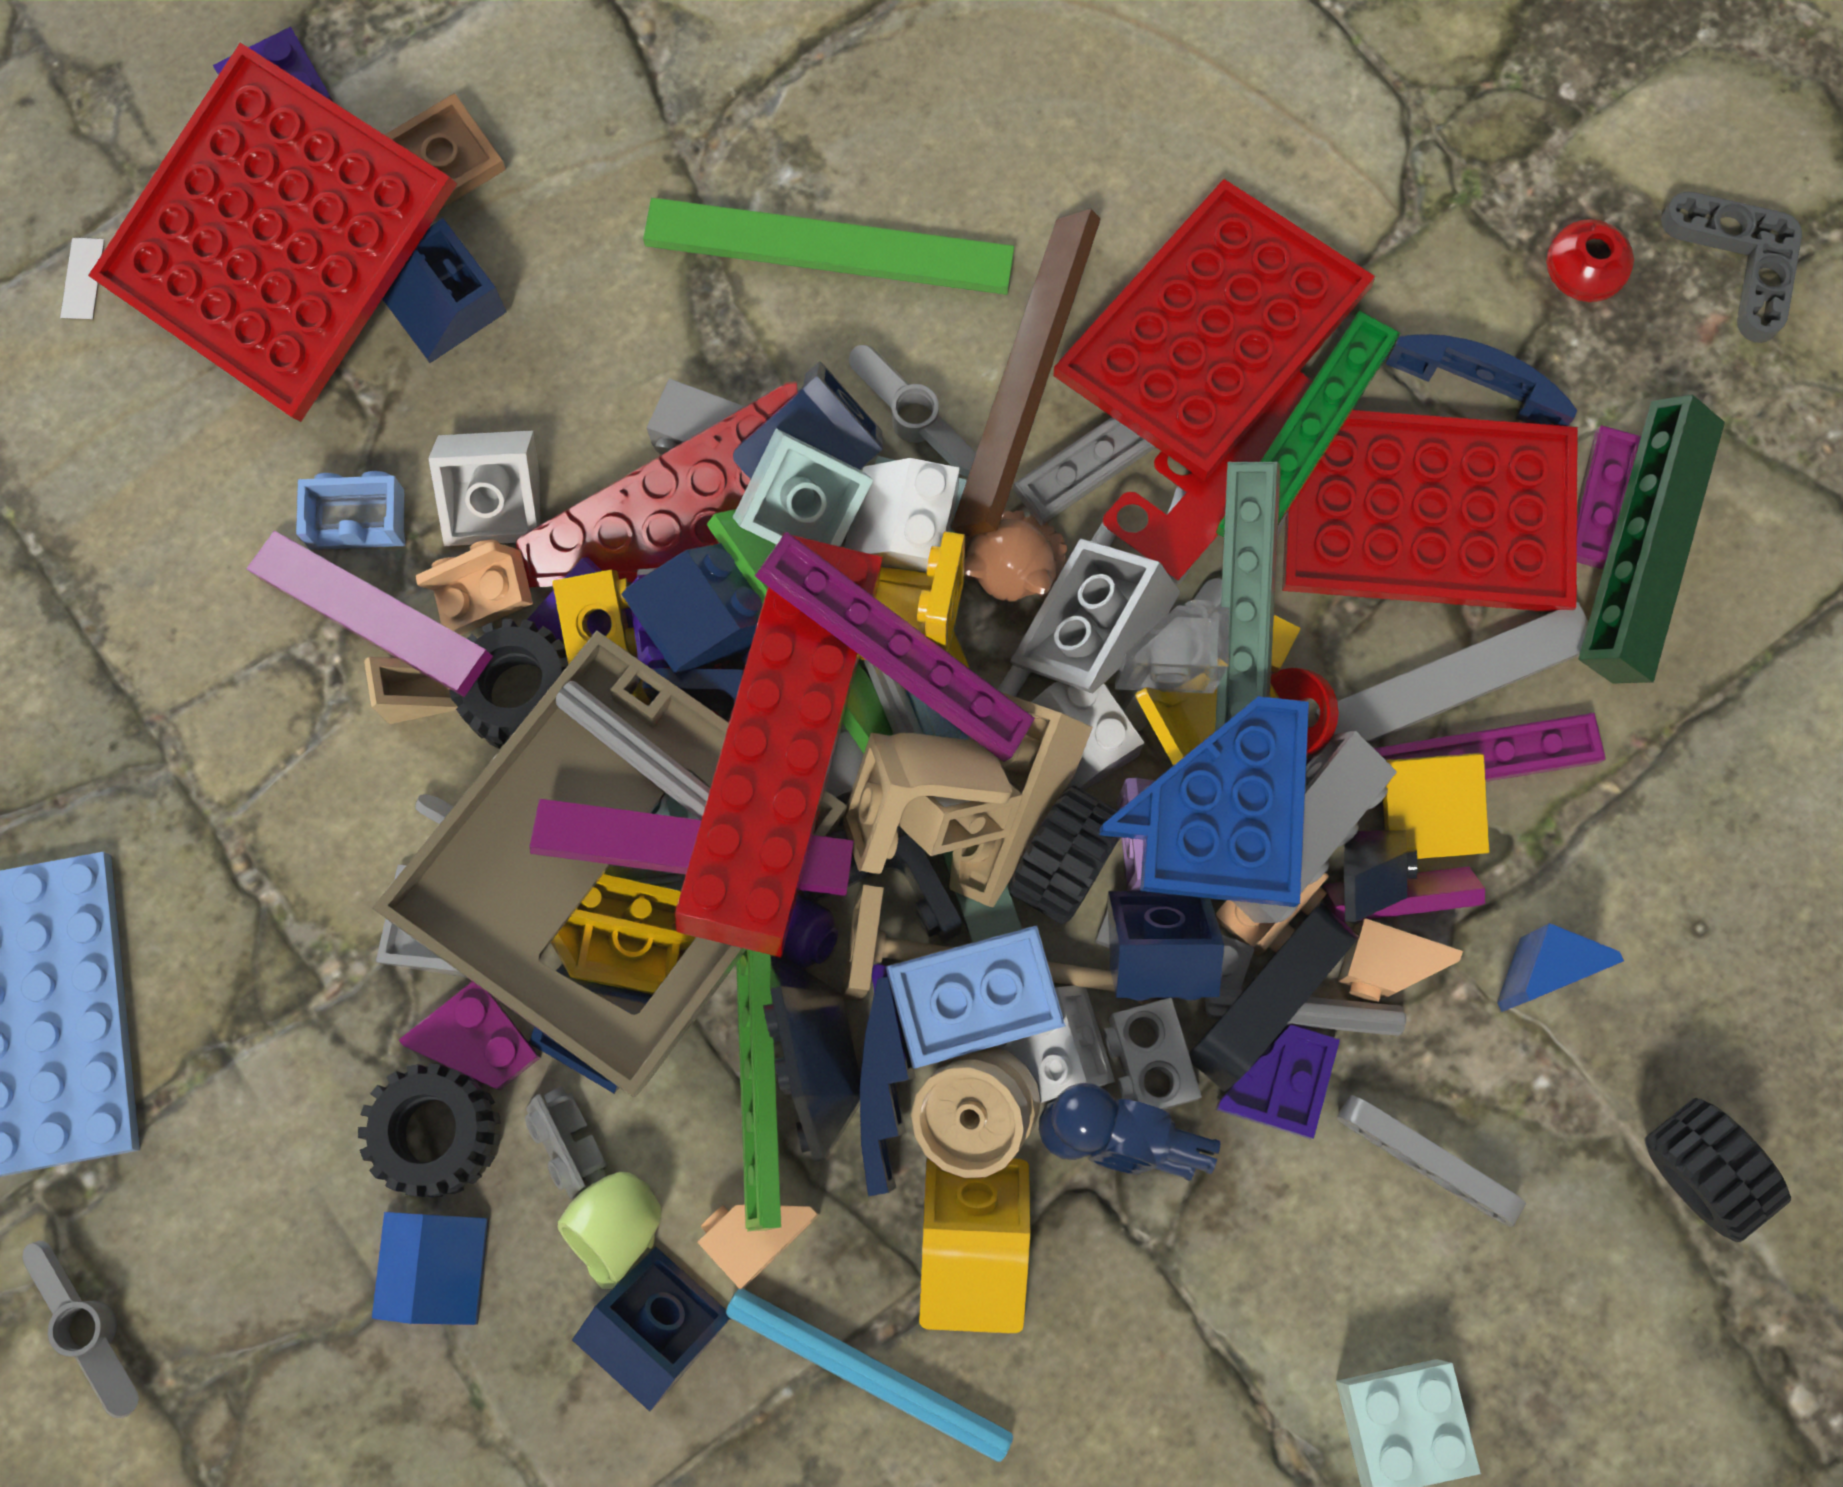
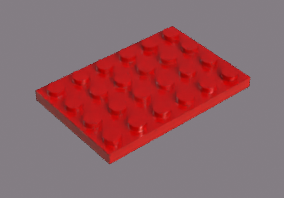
[1053,179,1376,481]
[1282,405,1578,612]

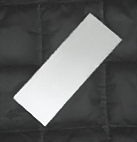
[60,238,104,319]

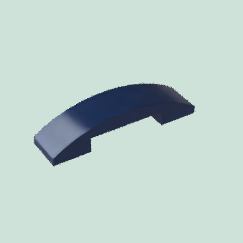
[1386,334,1577,426]

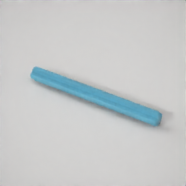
[726,1289,1013,1462]

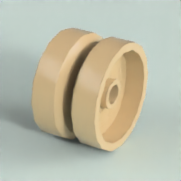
[911,1047,1041,1178]

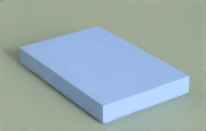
[886,925,1065,1069]

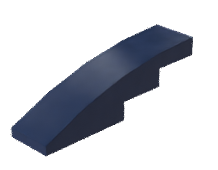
[860,976,916,1197]

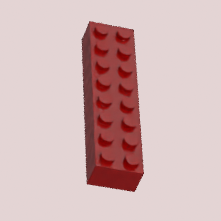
[675,533,883,957]

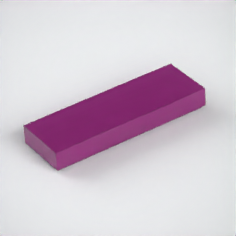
[1577,425,1641,570]
[1323,866,1485,922]

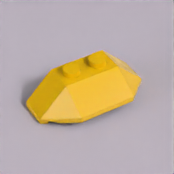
[551,874,696,995]

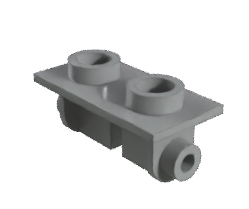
[525,1087,608,1200]

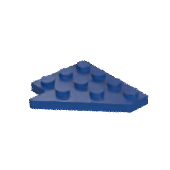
[1100,696,1309,907]

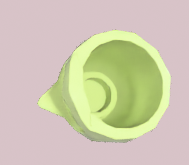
[558,1171,661,1289]

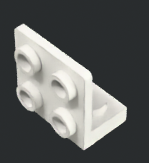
[994,985,1115,1103]

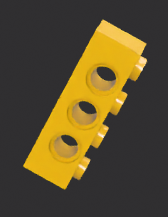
[552,570,651,705]

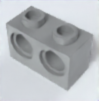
[1103,998,1202,1110]

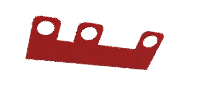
[1103,372,1313,581]

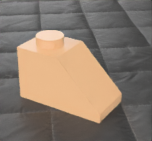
[1338,918,1463,1002]
[697,1205,820,1289]

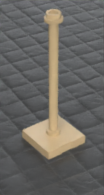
[841,885,1161,1005]

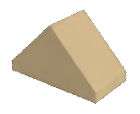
[364,657,458,724]

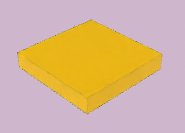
[1383,753,1489,859]

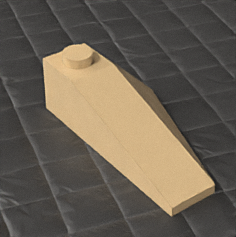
[949,692,1093,907]

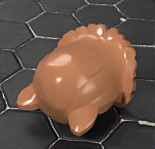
[964,510,1068,602]

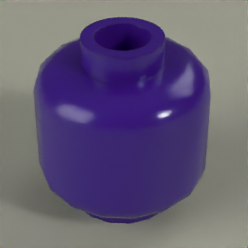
[782,895,838,968]

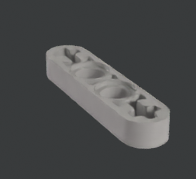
[1337,1095,1526,1227]

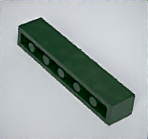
[1578,394,1725,684]

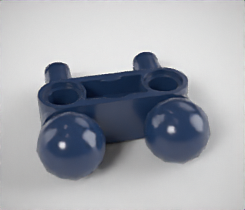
[1038,1083,1221,1181]

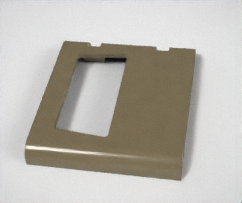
[372,630,847,1098]

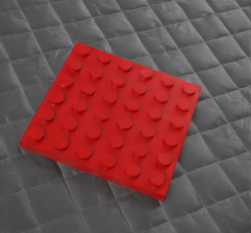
[88,42,457,422]

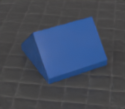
[1497,923,1624,1012]
[372,1212,489,1325]

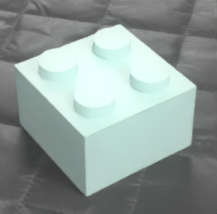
[733,428,873,546]
[1336,1359,1481,1487]

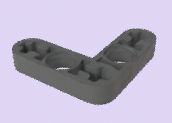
[1661,192,1802,343]

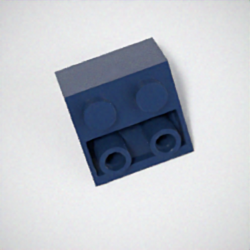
[382,218,507,363]

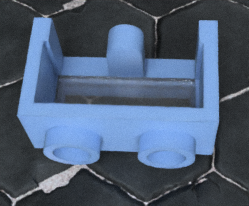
[296,471,405,550]

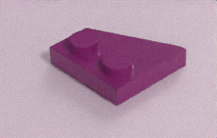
[399,981,540,1090]

